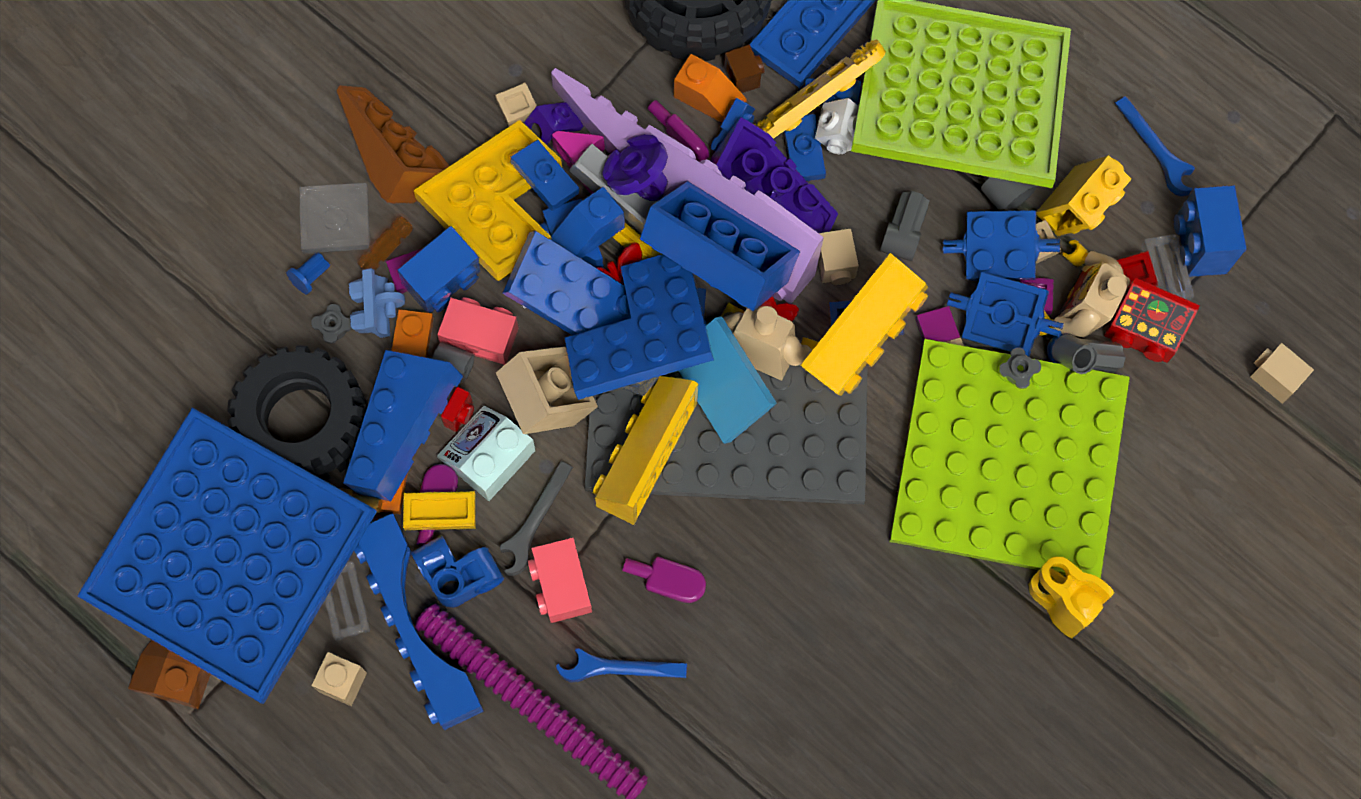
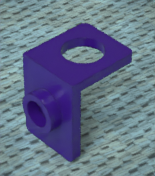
[524,102,584,145]

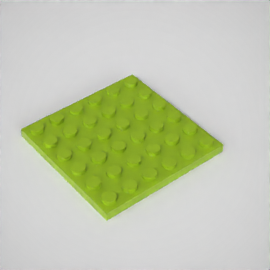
[851,0,1071,188]
[889,339,1130,579]

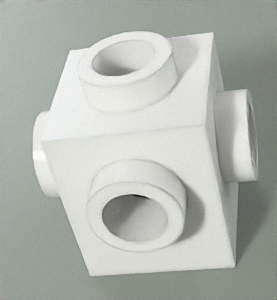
[815,98,859,154]

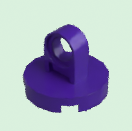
[602,134,668,201]

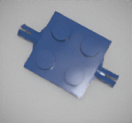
[943,211,1060,280]
[947,272,1064,357]

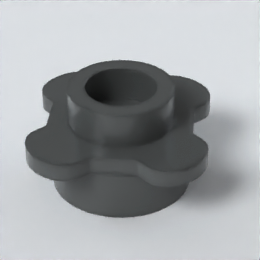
[311,304,352,344]
[999,348,1041,389]

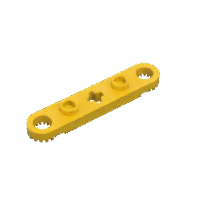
[754,39,886,139]

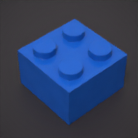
[1174,185,1246,277]
[398,226,480,313]

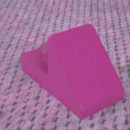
[552,131,605,195]

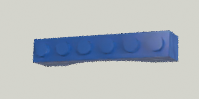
[354,513,484,730]

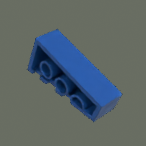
[343,350,463,502]

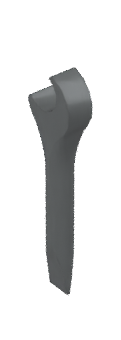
[500,461,573,576]

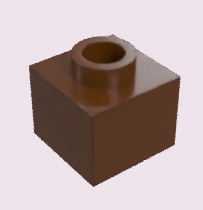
[724,45,765,93]

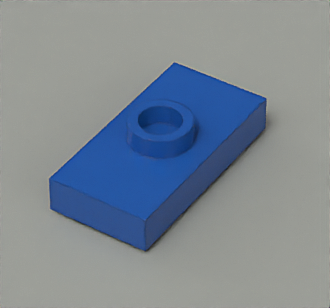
[783,114,826,181]
[511,140,579,211]

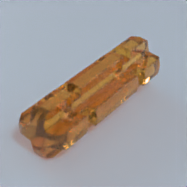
[358,216,413,272]

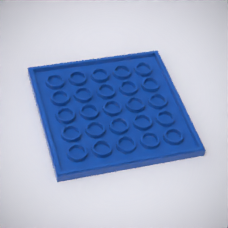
[77,408,377,704]

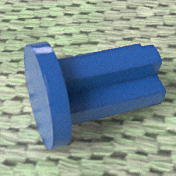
[286,253,330,294]

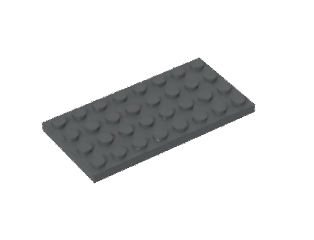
[585,365,868,505]

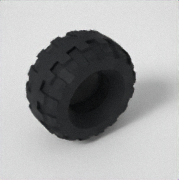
[624,0,772,61]

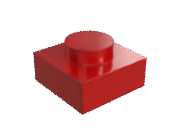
[1117,251,1159,287]
[441,387,474,432]

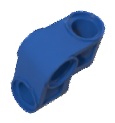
[410,536,504,608]

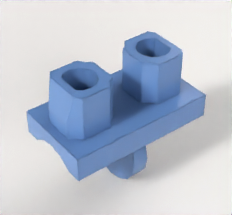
[349,268,405,338]

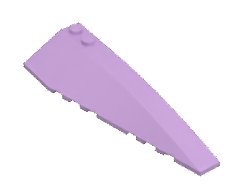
[551,68,824,304]

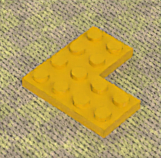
[414,120,562,281]

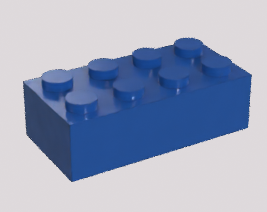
[640,181,800,311]

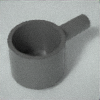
[981,176,1038,211]

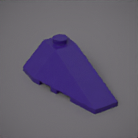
[710,117,838,233]

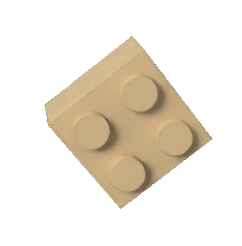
[496,347,598,434]

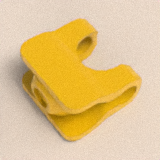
[1029,557,1114,638]

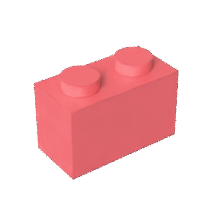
[437,298,519,365]
[527,538,592,623]

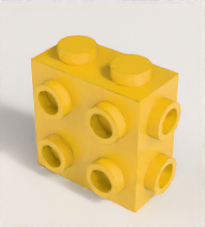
[1036,155,1131,236]

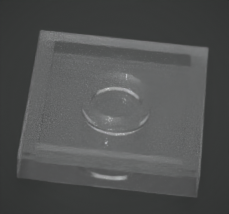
[300,183,370,253]

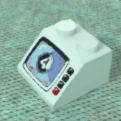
[437,406,535,501]

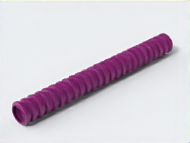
[415,604,648,799]

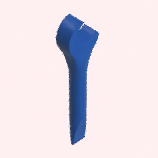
[1115,96,1195,196]
[556,648,687,682]

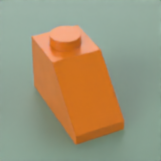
[674,54,747,123]

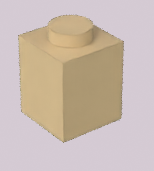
[818,229,859,285]
[1251,343,1314,404]
[312,652,367,706]

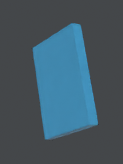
[679,317,777,444]

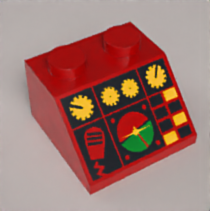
[1104,278,1200,363]

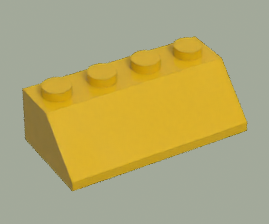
[800,253,928,396]
[593,376,699,525]

